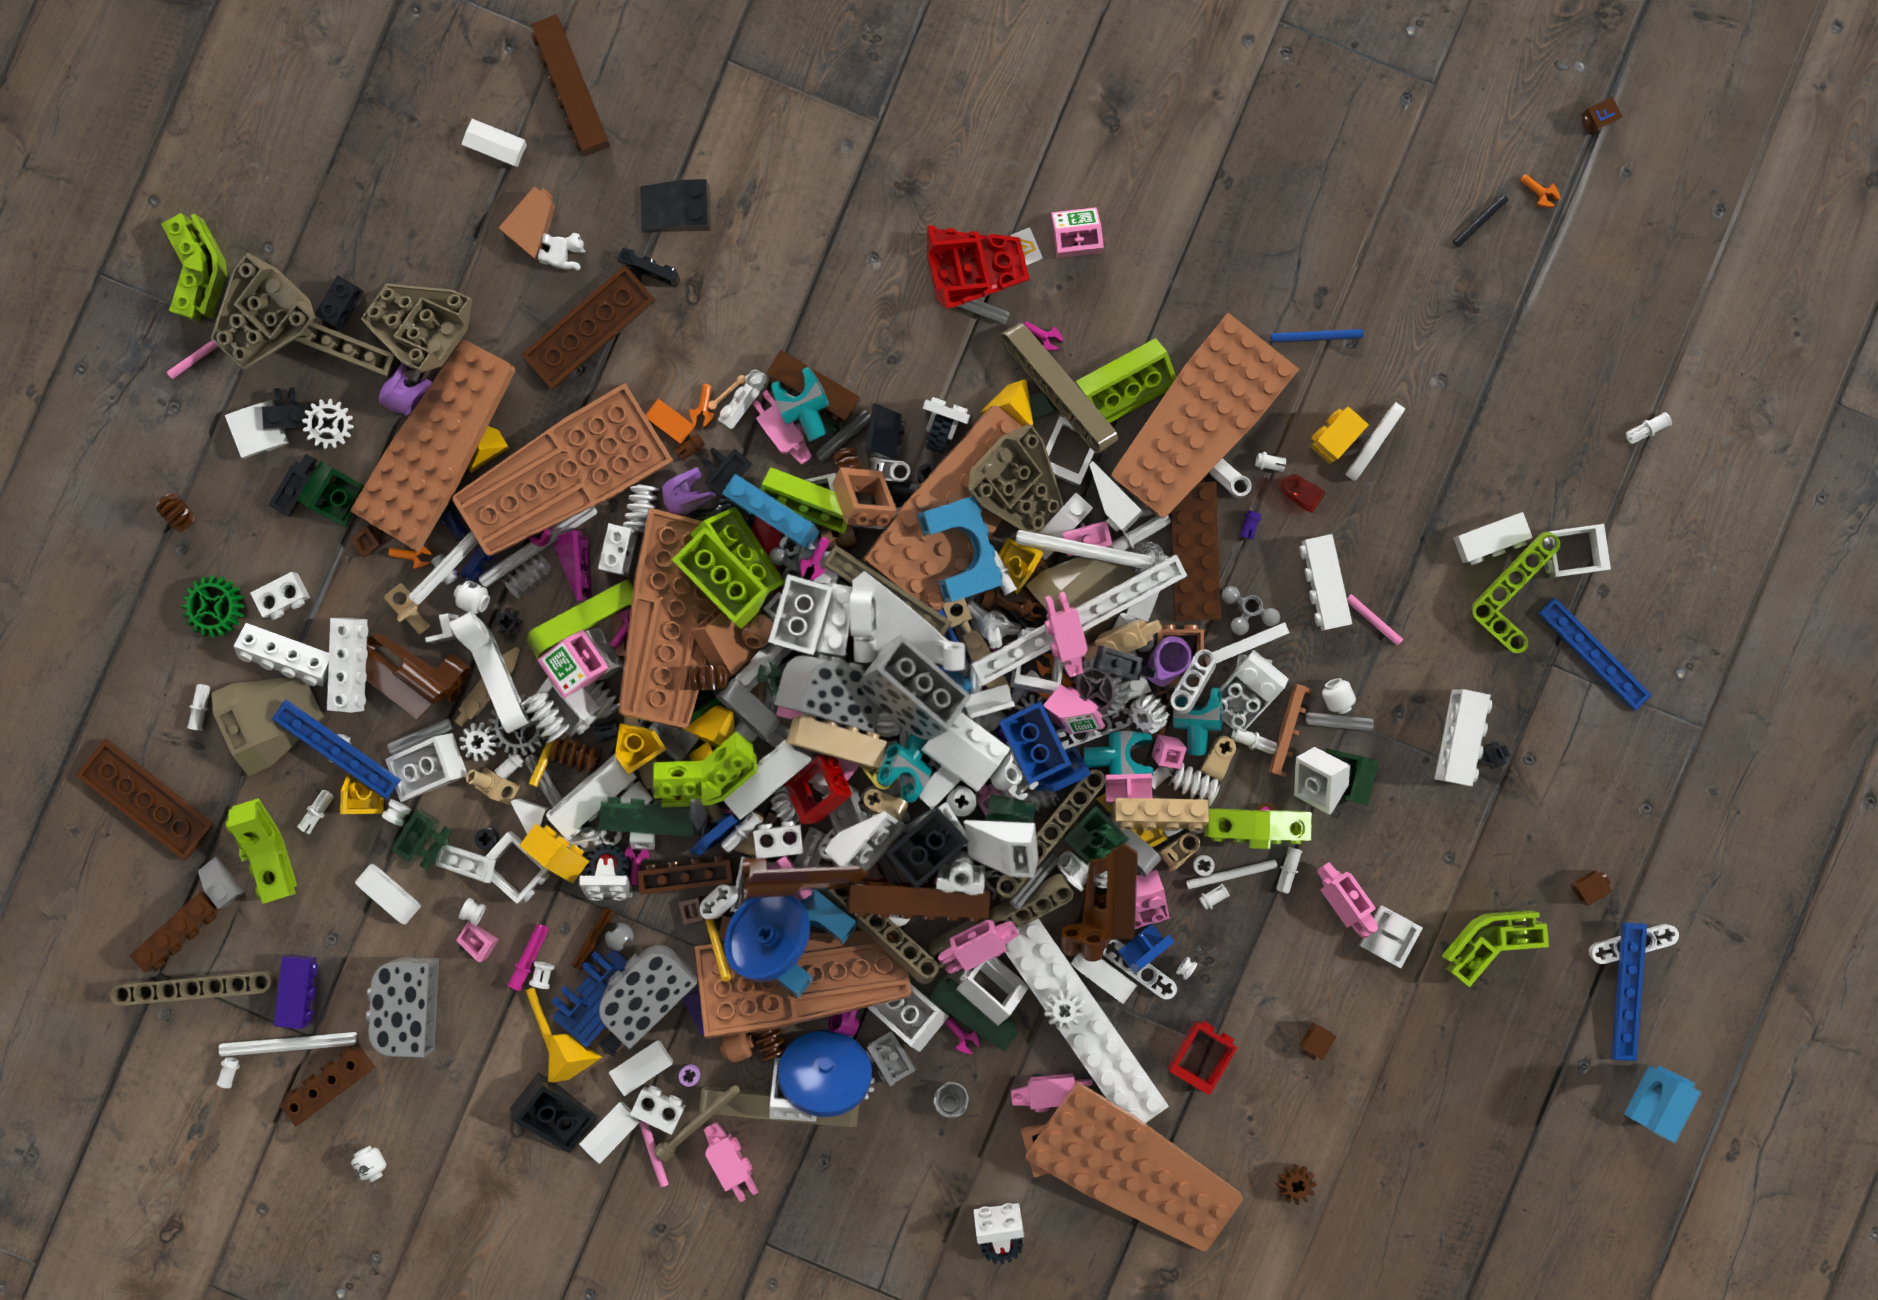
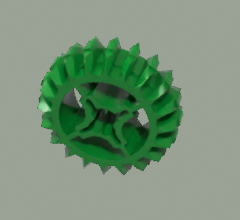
[180,575,246,638]

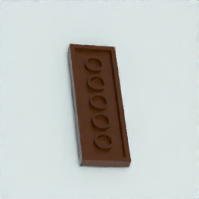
[521,265,656,390]
[1170,482,1221,621]
[75,739,215,861]

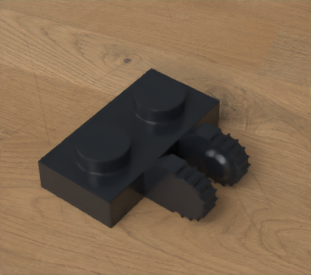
[262,387,310,431]
[700,447,752,498]

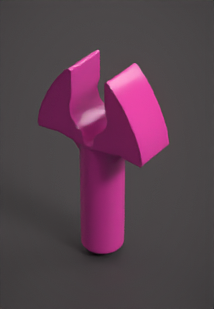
[1023,321,1063,351]
[800,537,829,581]
[610,608,631,648]
[624,845,650,886]
[944,1016,979,1054]

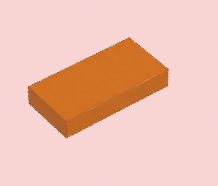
[645,399,696,445]

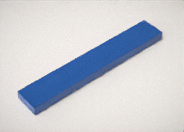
[1537,597,1652,711]
[272,699,401,800]
[1611,922,1647,1061]

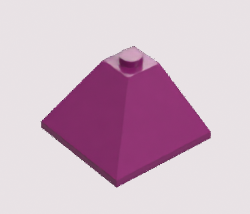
[554,530,592,603]

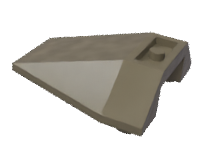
[211,253,315,370]
[360,284,472,372]
[968,424,1064,534]
[1025,545,1136,647]
[211,677,324,776]

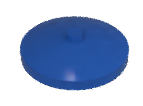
[724,896,810,982]
[778,1030,872,1117]

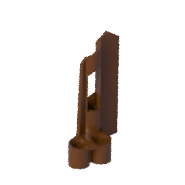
[366,633,472,720]
[1061,844,1138,962]
[743,858,867,898]

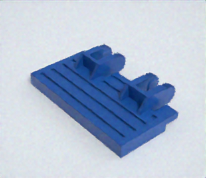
[551,950,628,1048]

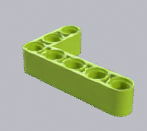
[1471,532,1560,653]
[526,579,633,660]

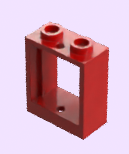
[784,755,853,824]
[1167,1020,1238,1096]

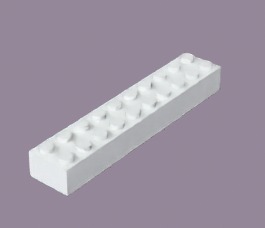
[1005,918,1169,1123]

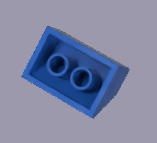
[999,700,1071,785]

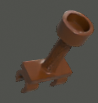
[980,590,1044,623]

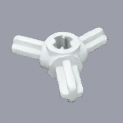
[967,600,1021,649]

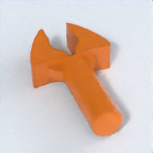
[1520,174,1560,208]
[689,384,715,428]
[388,546,433,569]
[1036,653,1073,689]

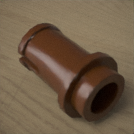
[675,434,706,461]

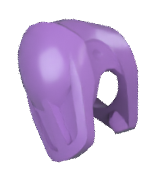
[379,363,432,415]
[662,467,717,516]
[1146,636,1192,687]

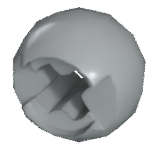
[605,922,634,951]

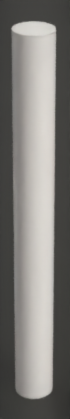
[1186,859,1277,889]

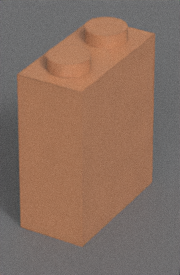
[691,607,761,678]

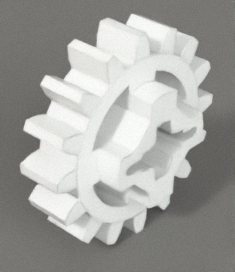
[302,399,354,449]

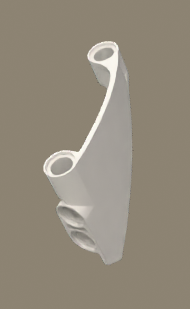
[850,571,965,671]

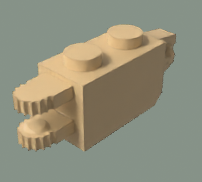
[1084,618,1162,661]

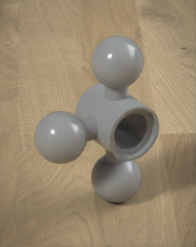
[769,547,814,589]
[1222,586,1280,635]

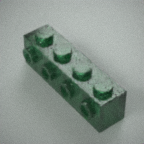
[599,796,695,837]
[928,976,1018,1052]

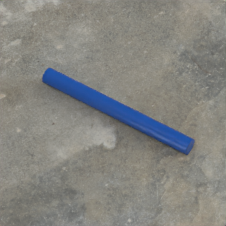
[1270,329,1363,343]

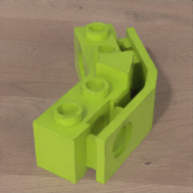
[161,213,227,322]
[653,732,758,807]
[226,798,297,904]
[1204,808,1312,849]
[1442,910,1549,987]

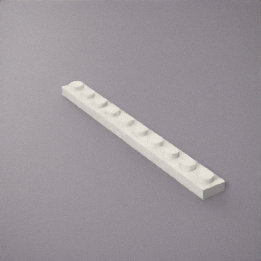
[971,555,1187,685]

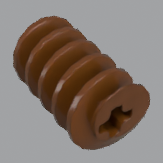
[551,736,602,776]
[752,1028,786,1062]

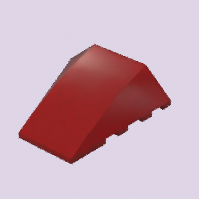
[927,225,1030,310]

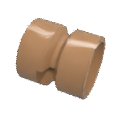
[819,524,858,552]

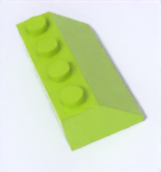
[1075,338,1176,423]
[690,506,785,595]
[672,527,769,629]

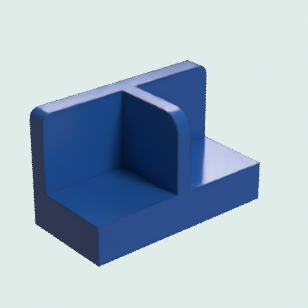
[1118,924,1174,974]

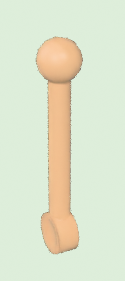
[708,375,745,410]

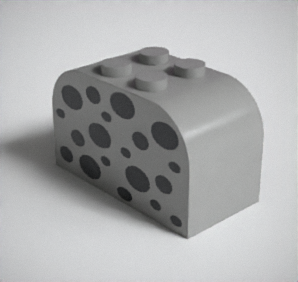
[860,635,971,740]
[774,654,881,733]
[600,945,698,1049]
[366,957,439,1058]

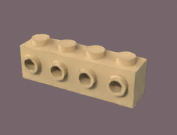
[786,713,887,768]
[1112,798,1209,831]

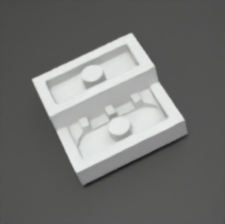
[225,400,289,459]

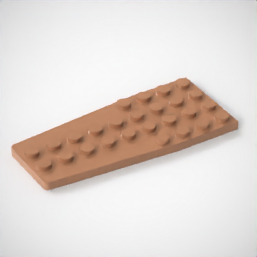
[1111,313,1299,518]
[350,340,515,552]
[453,383,673,556]
[863,405,1022,611]
[619,508,718,729]
[695,930,911,1039]
[1025,1081,1243,1251]

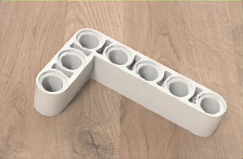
[450,611,530,733]

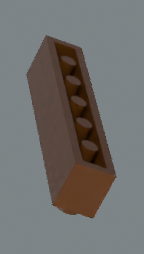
[530,14,611,156]
[847,881,990,922]

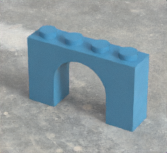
[722,474,820,549]
[917,496,1002,603]
[774,890,857,998]
[1624,1065,1701,1143]

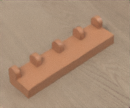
[1268,684,1312,777]

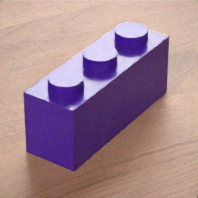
[274,954,318,1029]

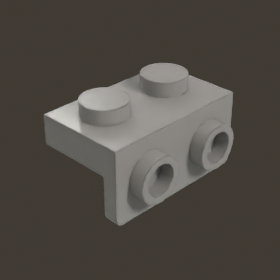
[648,723,699,762]
[822,785,868,836]
[866,1030,916,1087]

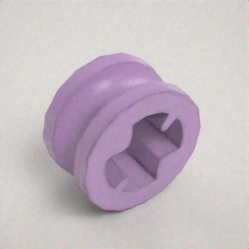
[679,1064,701,1087]

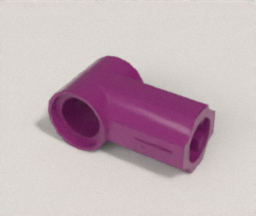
[828,1010,859,1037]

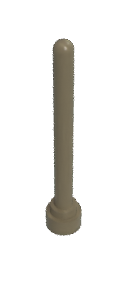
[654,1085,740,1162]

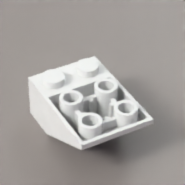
[1206,650,1288,730]
[964,820,1038,878]

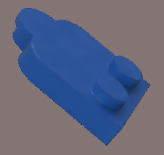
[1033,746,1091,792]
[690,814,743,857]

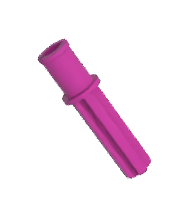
[508,924,549,991]

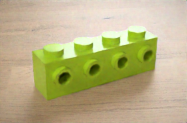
[760,467,849,534]

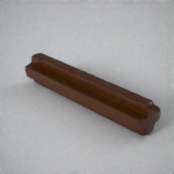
[572,907,614,970]

